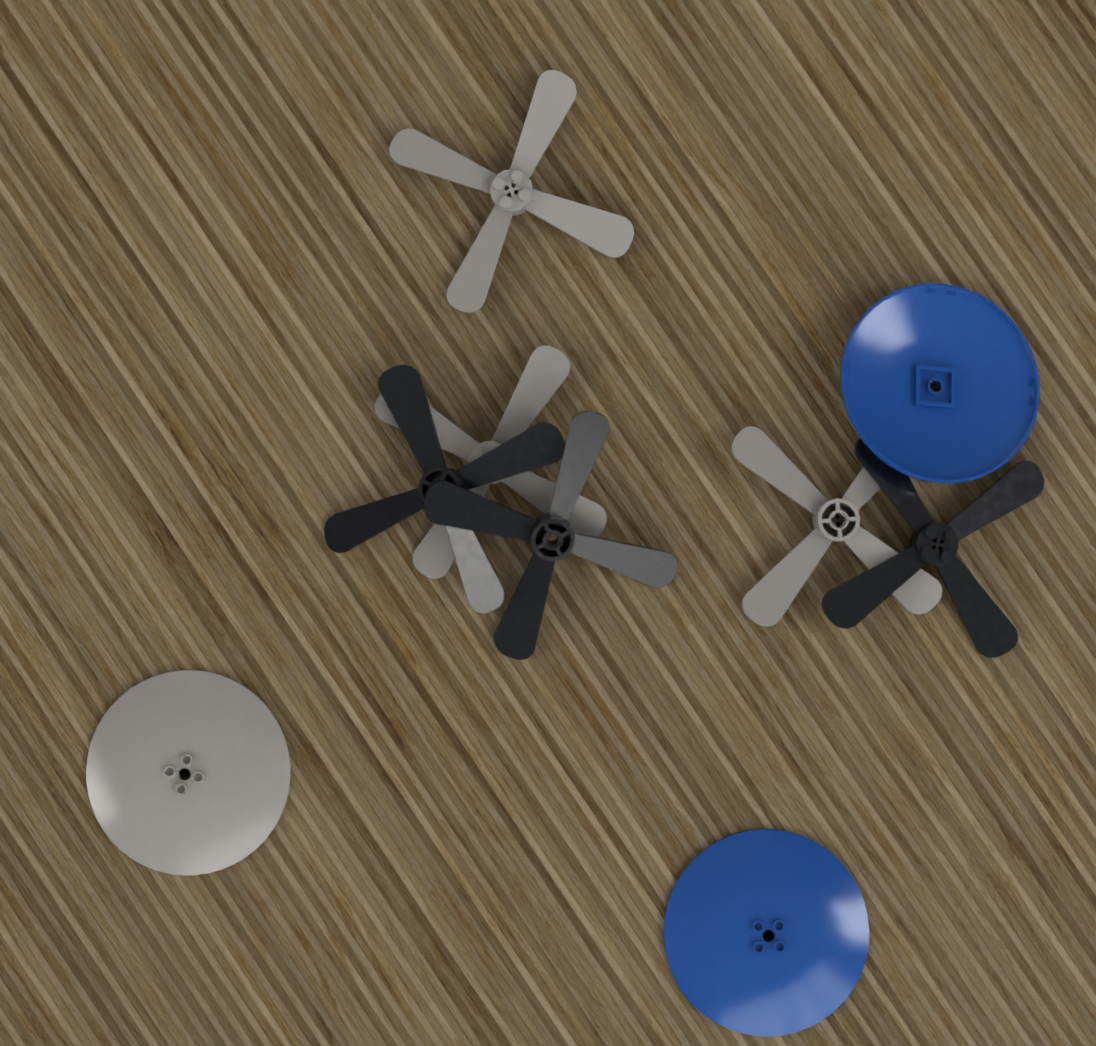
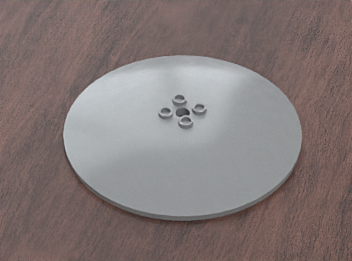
[86,670,291,875]

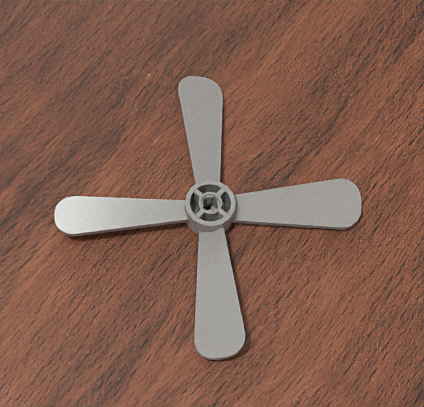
[389,70,634,314]
[375,346,607,579]
[731,426,942,627]

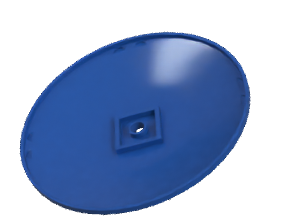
[840,283,1040,484]
[664,829,869,1036]

